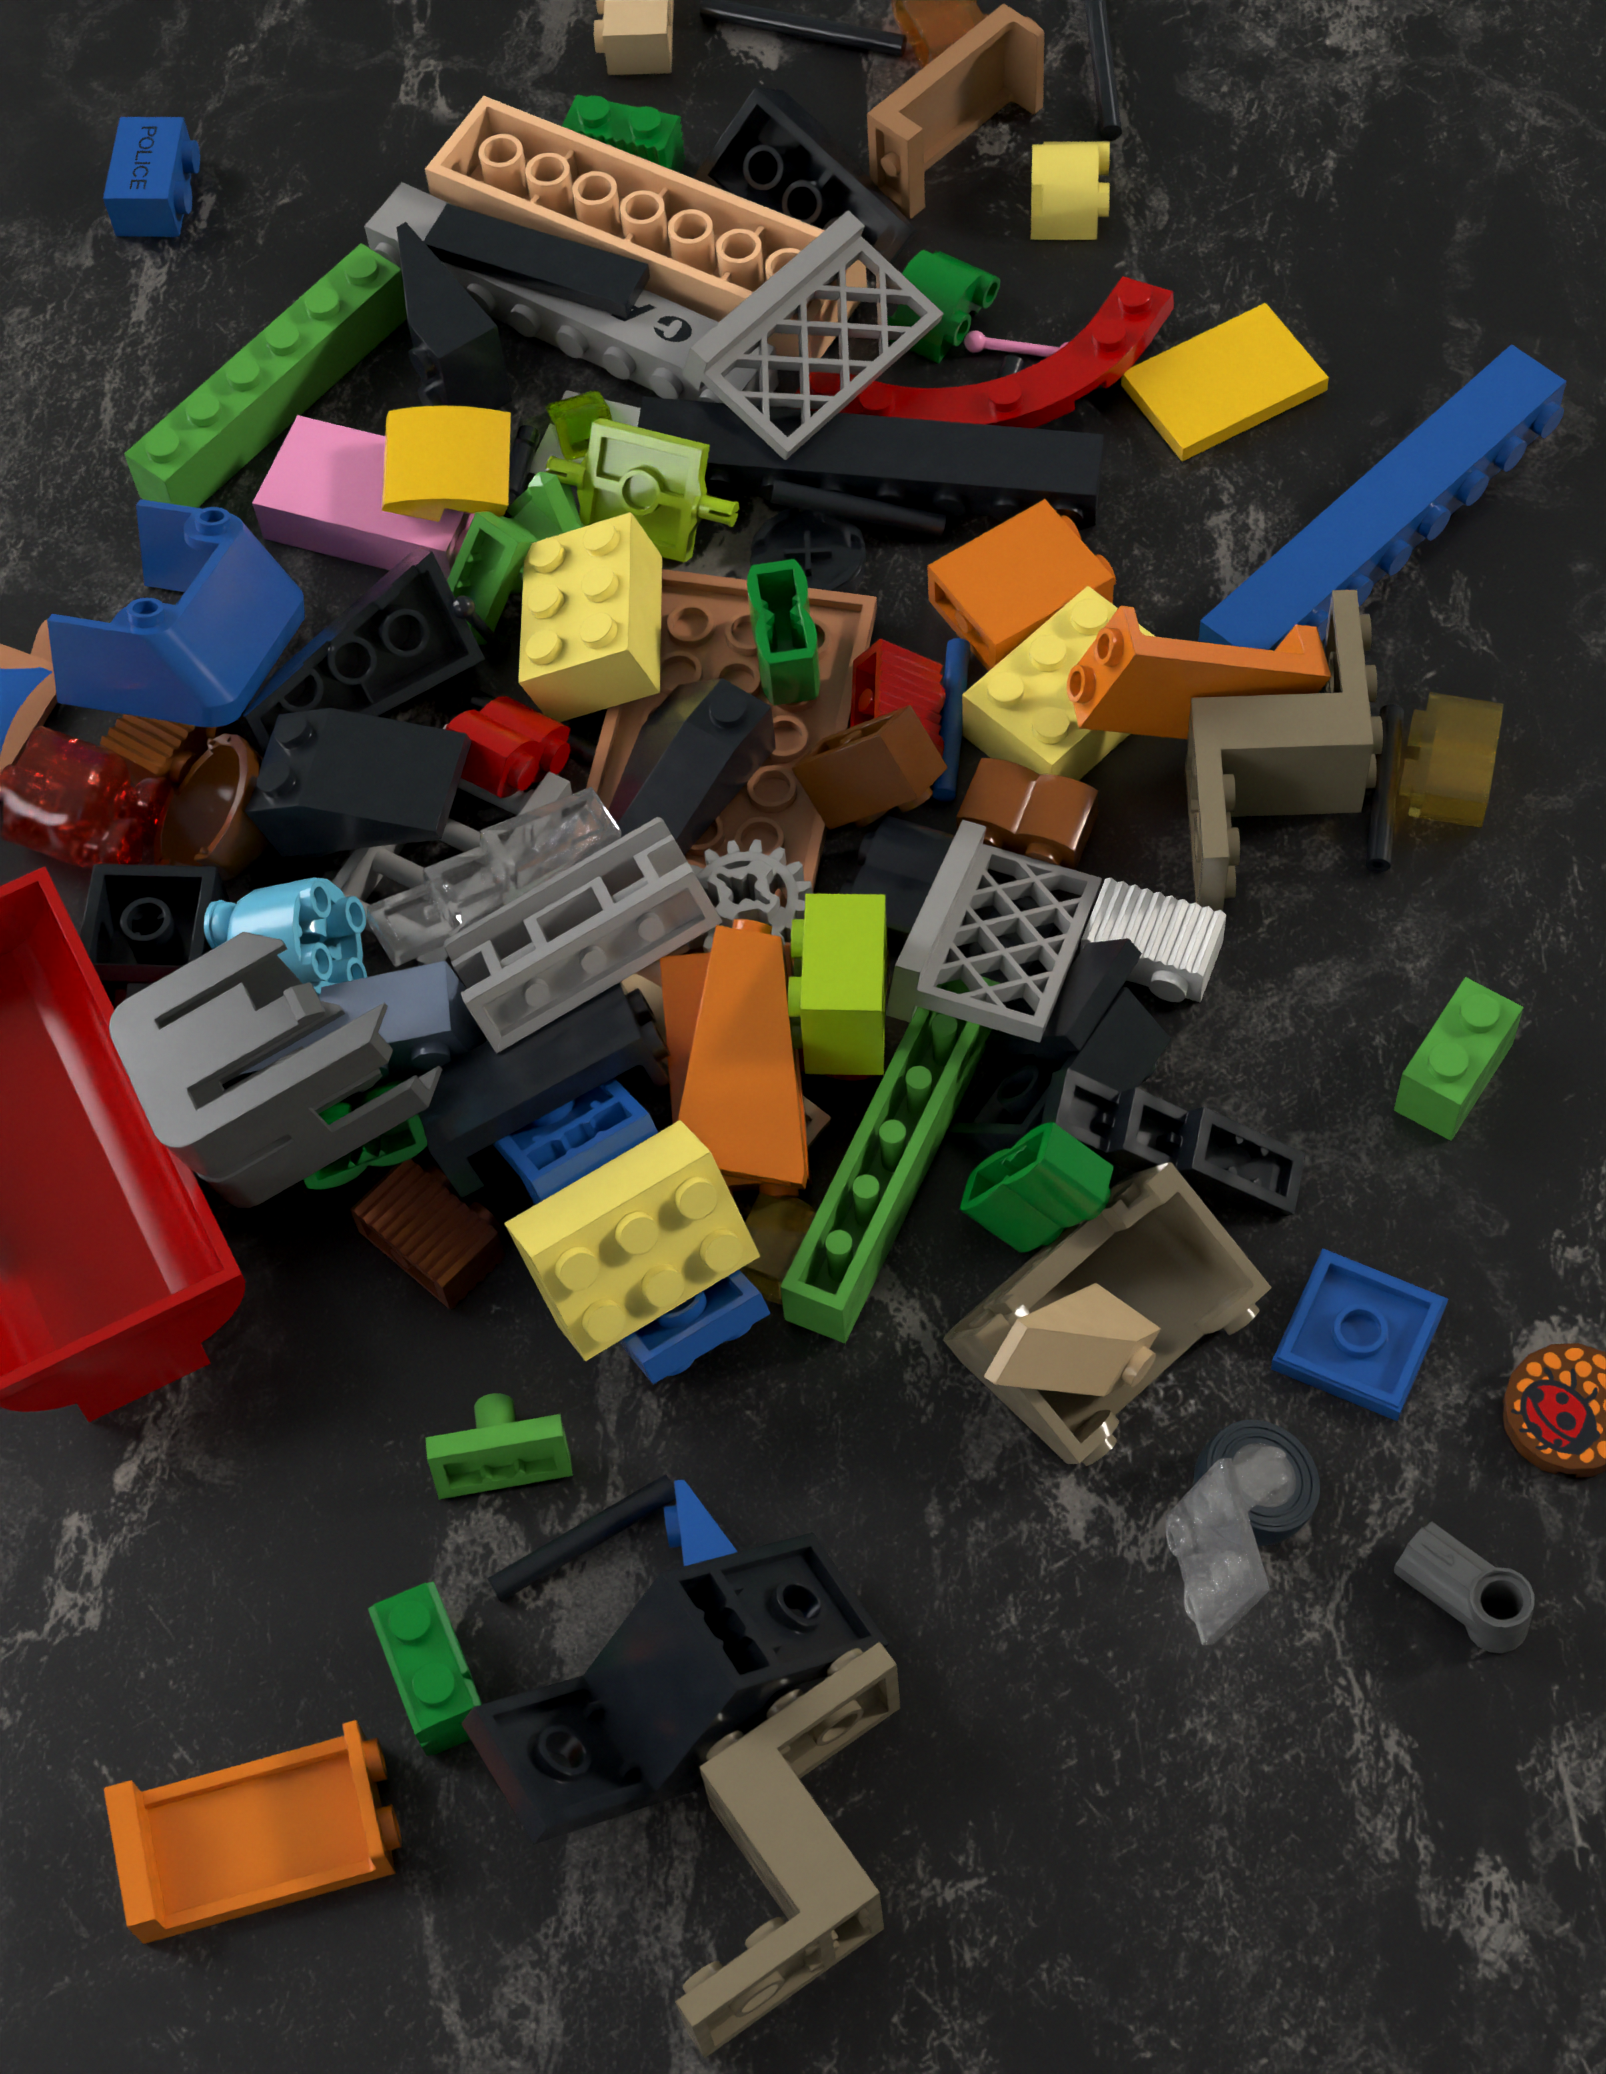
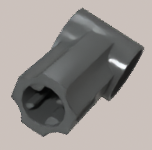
[1394,1521,1535,1653]

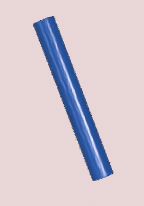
[932,638,971,802]

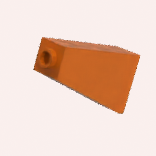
[678,919,808,1190]

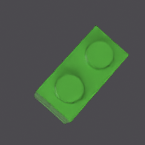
[1394,977,1524,1141]

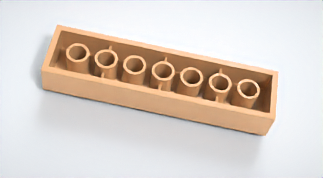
[425,96,867,358]

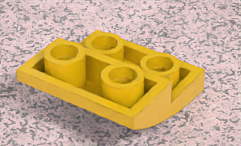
[382,406,511,522]

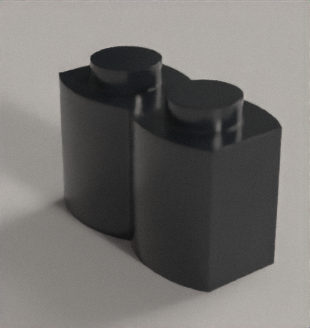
[840,815,955,954]

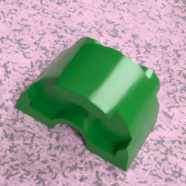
[887,250,1000,364]

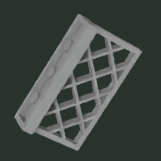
[682,210,944,460]
[886,820,1102,1043]

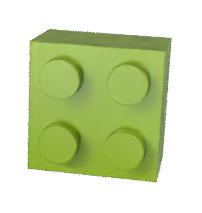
[788,893,887,1075]

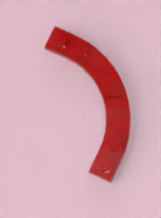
[791,276,1174,428]

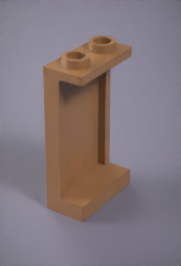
[867,3,1044,219]

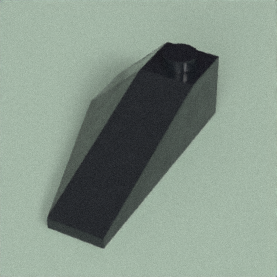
[590,678,776,856]

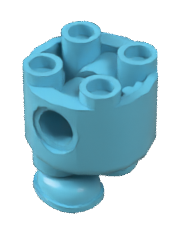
[204,877,367,995]

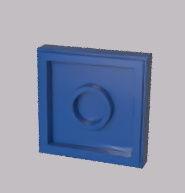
[1271,1248,1448,1421]

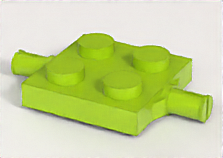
[545,418,739,563]

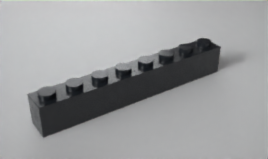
[637,397,1104,526]

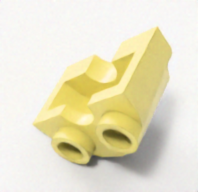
[1031,142,1110,240]

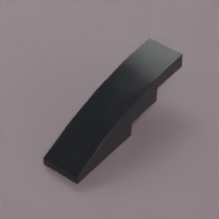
[1041,1068,1306,1216]

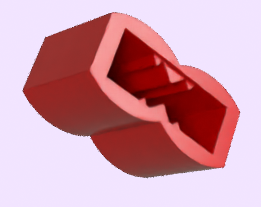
[445,696,571,798]

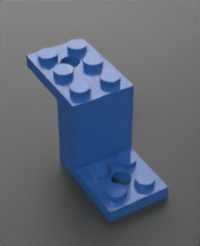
[493,1078,771,1384]

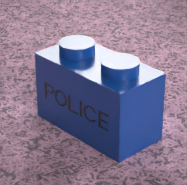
[103,117,200,237]

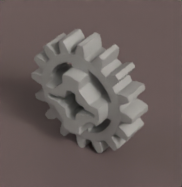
[687,840,813,953]

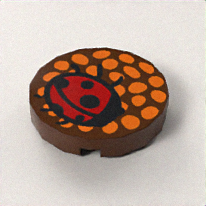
[1503,1343,1606,1478]

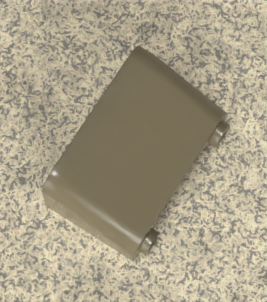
[943,1162,1272,1466]

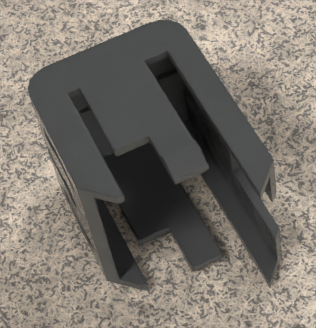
[109,932,442,1208]

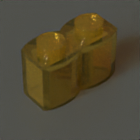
[1399,692,1503,828]

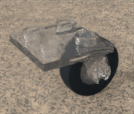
[1166,1420,1320,1645]

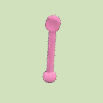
[964,330,1069,357]

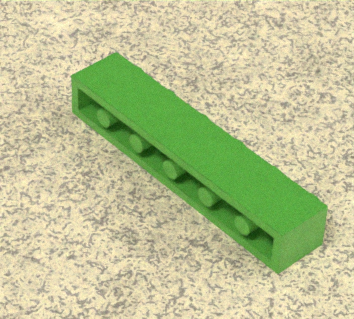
[124,243,407,508]
[780,976,1000,1344]

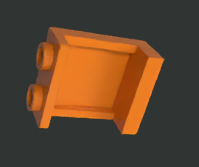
[928,499,1116,672]

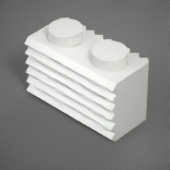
[1080,877,1226,1002]

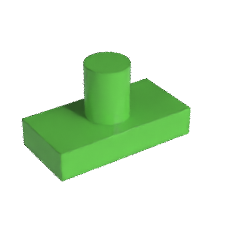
[447,511,533,645]
[426,1393,573,1499]

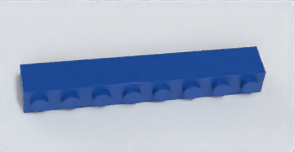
[1198,344,1566,651]

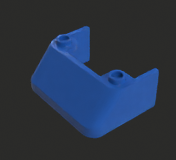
[47,499,305,727]

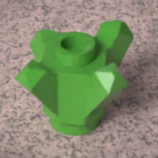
[499,472,585,543]

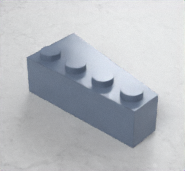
[222,961,487,1094]

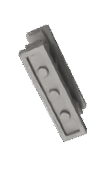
[444,817,722,1053]

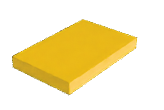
[1121,303,1329,462]

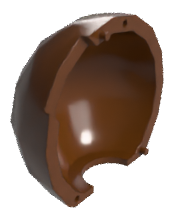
[154,733,270,882]

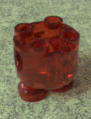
[0,726,171,867]

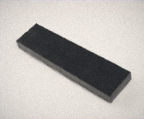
[423,204,650,318]

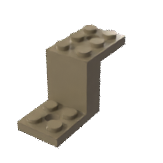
[1185,590,1383,911]
[675,1642,900,2058]

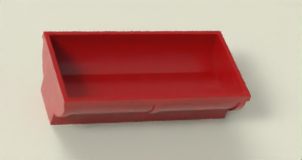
[0,866,246,1422]

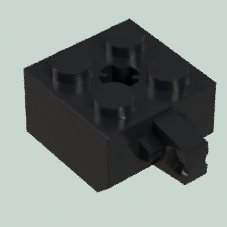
[80,864,230,1010]

